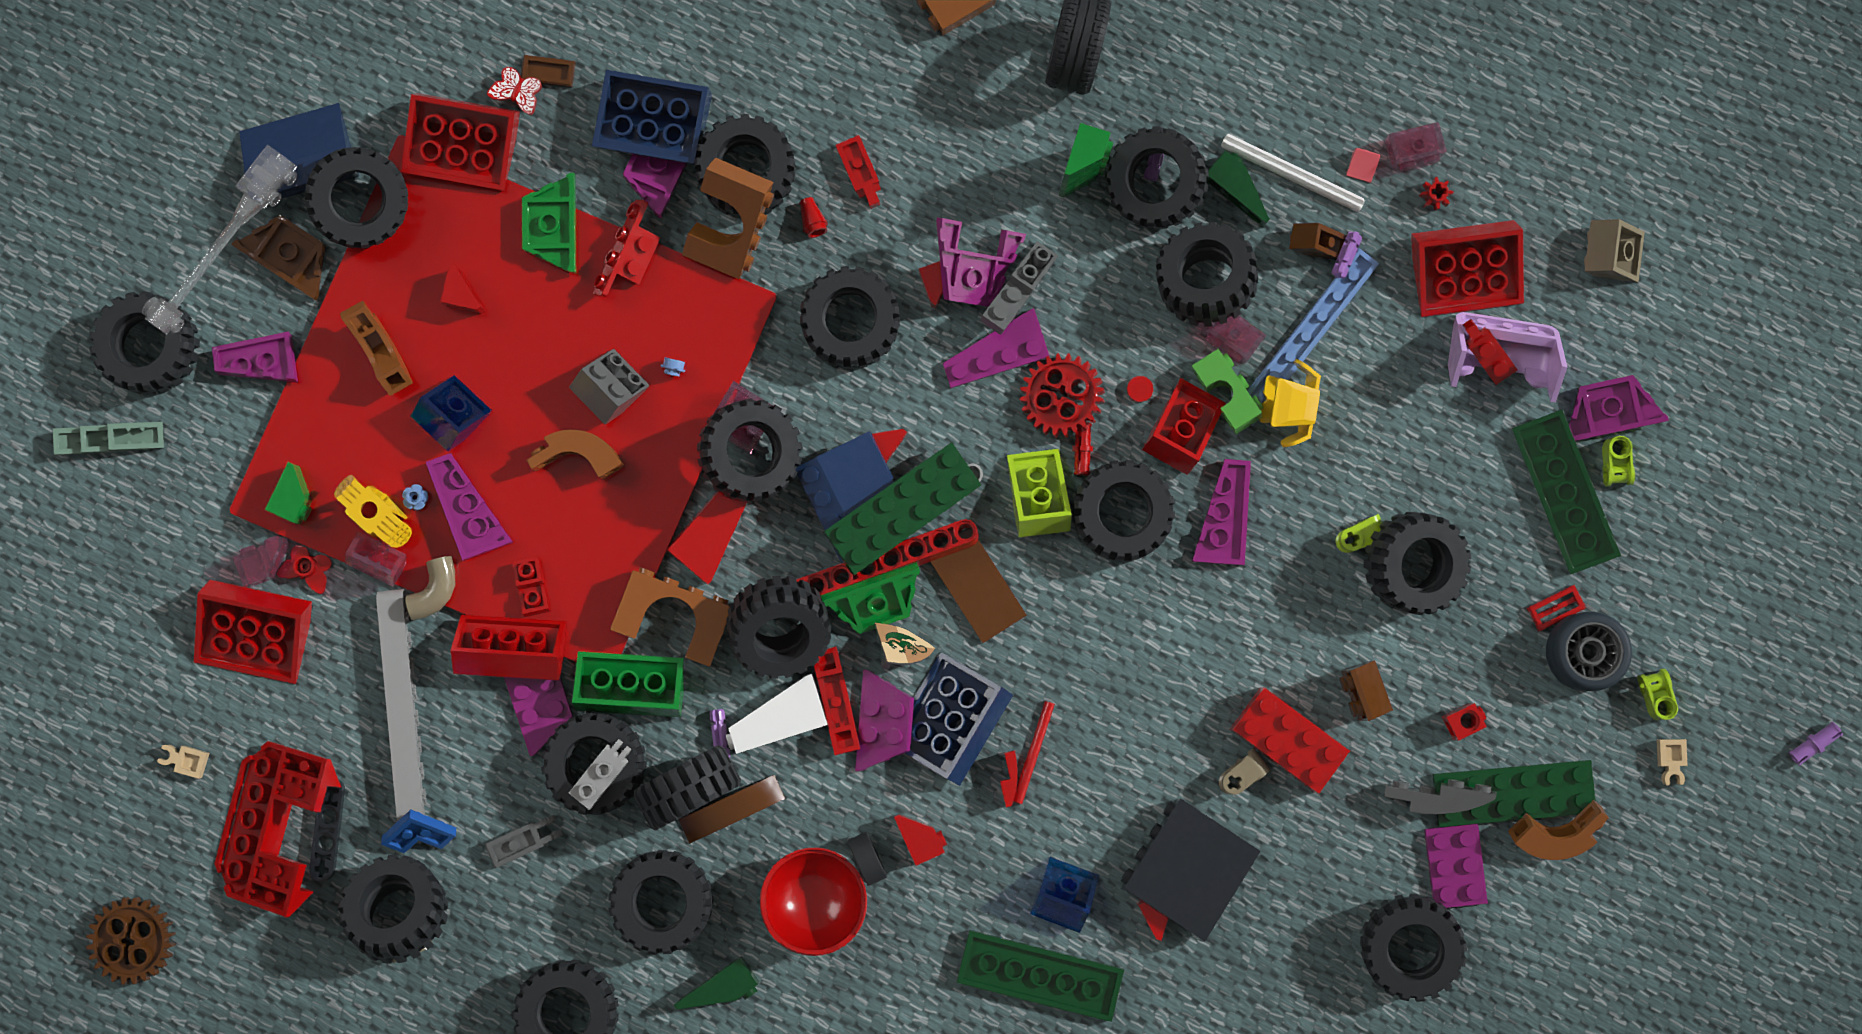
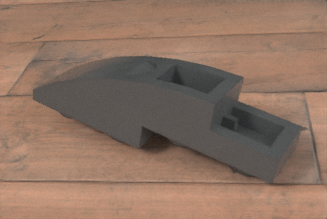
[980,241,1059,335]
[1384,779,1497,814]

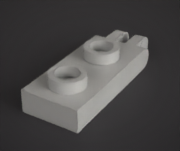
[569,739,631,810]

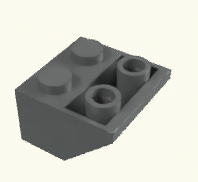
[569,349,650,424]

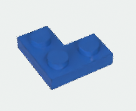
[381,809,456,853]

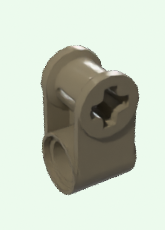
[1219,749,1270,795]

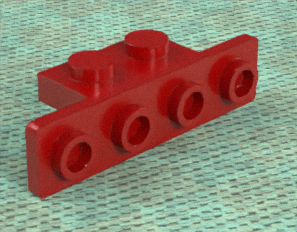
[593,200,660,297]

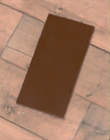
[931,528,1027,643]

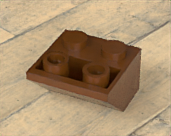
[1339,660,1393,721]

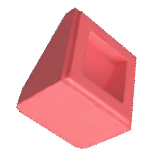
[1346,148,1381,183]

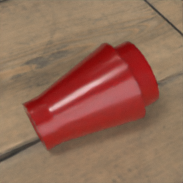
[799,197,828,238]

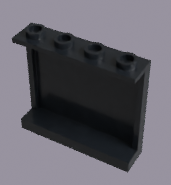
[1120,798,1261,942]

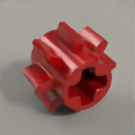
[1419,177,1454,211]

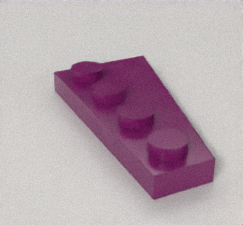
[426,453,513,561]

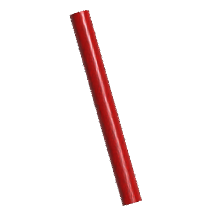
[1013,701,1055,804]

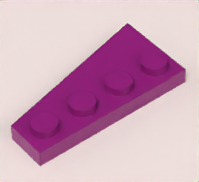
[943,308,1050,389]
[1191,459,1251,566]

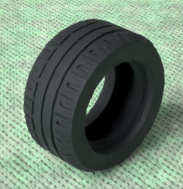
[1045,0,1112,95]

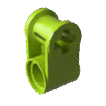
[1602,436,1635,487]
[1335,514,1383,553]
[1637,668,1678,721]

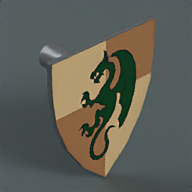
[874,623,935,669]

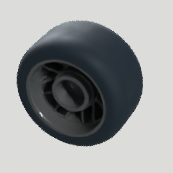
[1546,612,1632,691]

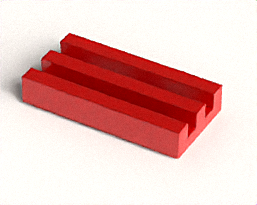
[1527,585,1586,631]

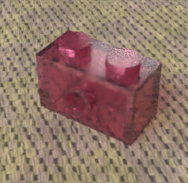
[1384,122,1447,171]
[1203,316,1266,363]
[345,532,406,587]

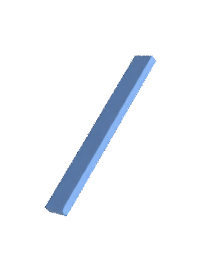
[1247,248,1379,426]

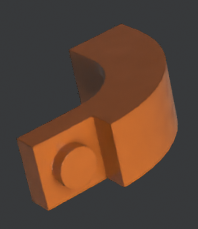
[340,301,413,396]
[527,430,625,480]
[1508,800,1609,860]

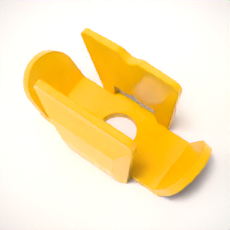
[1259,359,1321,447]
[334,475,412,548]

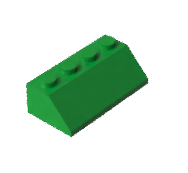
[1059,123,1113,197]
[572,651,684,717]

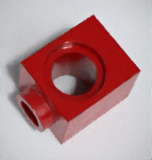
[1442,703,1487,741]

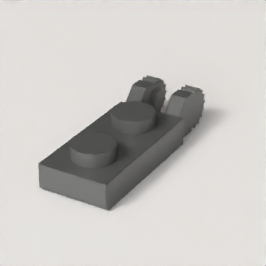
[484,815,563,868]

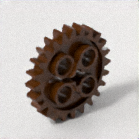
[86,897,176,985]

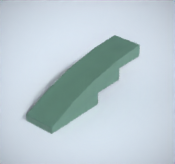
[53,422,164,456]

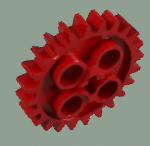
[1020,353,1105,438]

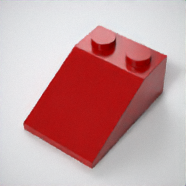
[1142,378,1226,475]

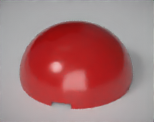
[760,848,867,956]

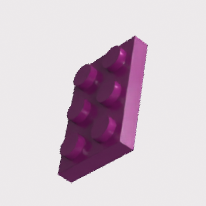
[1424,824,1488,908]

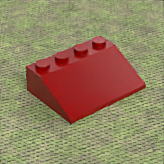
[401,93,520,191]
[1411,220,1524,317]
[194,580,312,684]

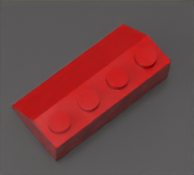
[450,615,566,680]

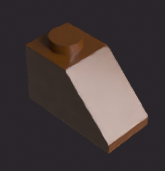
[1289,223,1347,260]

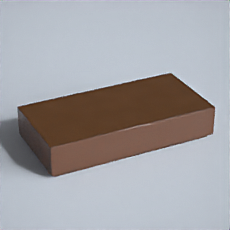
[521,55,576,88]

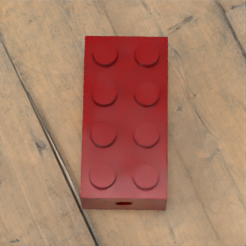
[1229,687,1350,794]

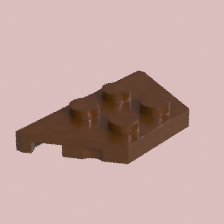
[231,215,326,300]

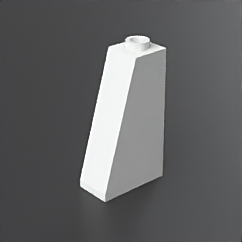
[726,674,828,754]

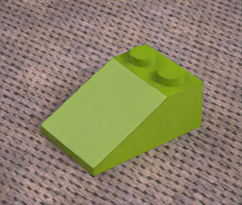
[1007,449,1072,537]

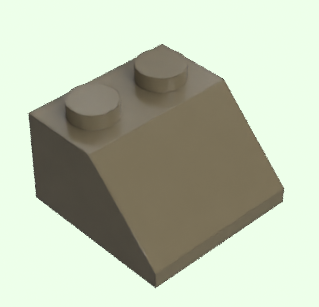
[1584,219,1645,282]

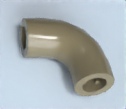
[405,556,456,621]

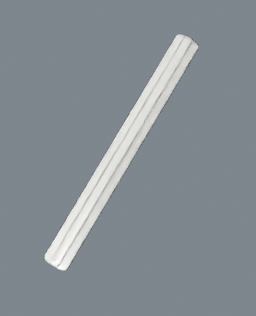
[1221,134,1365,212]

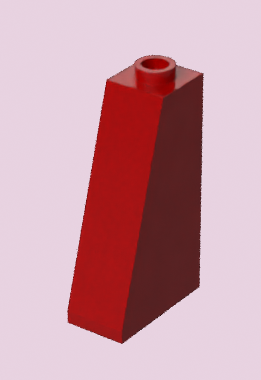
[666,491,748,584]

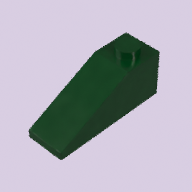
[1206,150,1269,228]
[674,956,759,1009]

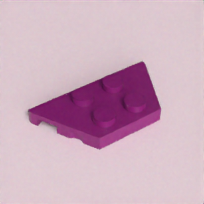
[623,154,687,218]
[1569,375,1669,441]
[855,670,914,771]
[504,677,573,756]

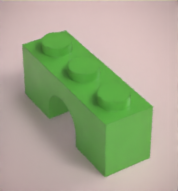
[1192,349,1263,435]

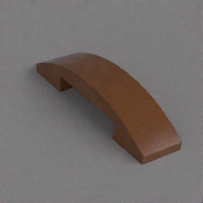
[679,775,785,844]

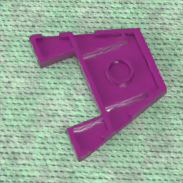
[936,217,1026,307]

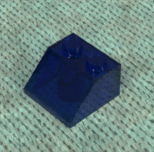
[410,375,492,451]
[1030,857,1099,933]

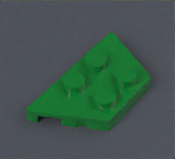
[522,173,576,274]
[820,562,920,634]

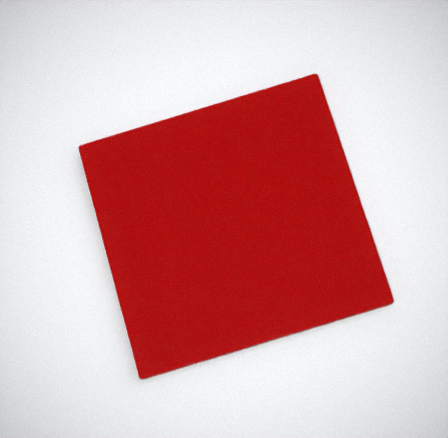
[230,135,777,662]

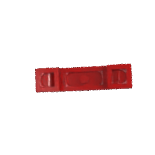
[814,647,861,756]

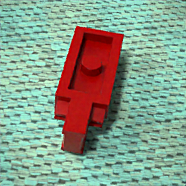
[835,135,881,209]
[1462,319,1518,385]

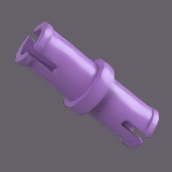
[1788,722,1843,766]

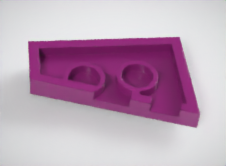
[212,331,298,383]

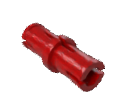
[1072,422,1093,476]

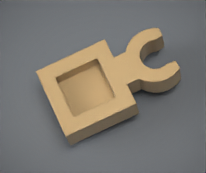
[1657,739,1687,785]
[157,745,210,779]

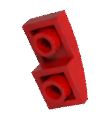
[512,556,550,617]

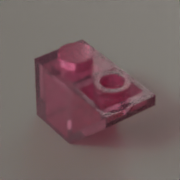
[233,536,290,588]

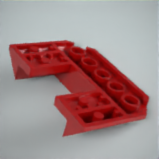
[214,741,341,917]

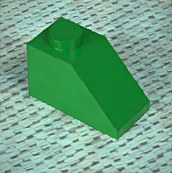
[265,462,312,525]

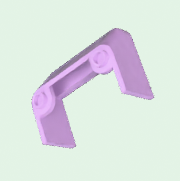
[1448,312,1567,403]

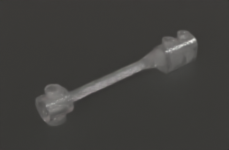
[142,145,298,335]

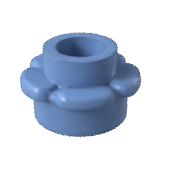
[660,357,685,377]
[402,484,428,510]

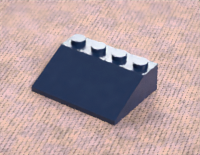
[592,70,712,165]
[239,103,359,205]
[795,431,895,563]
[905,652,1013,786]

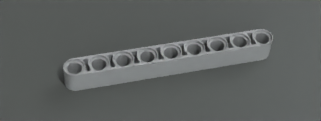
[376,589,428,821]

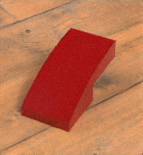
[1000,750,1017,807]

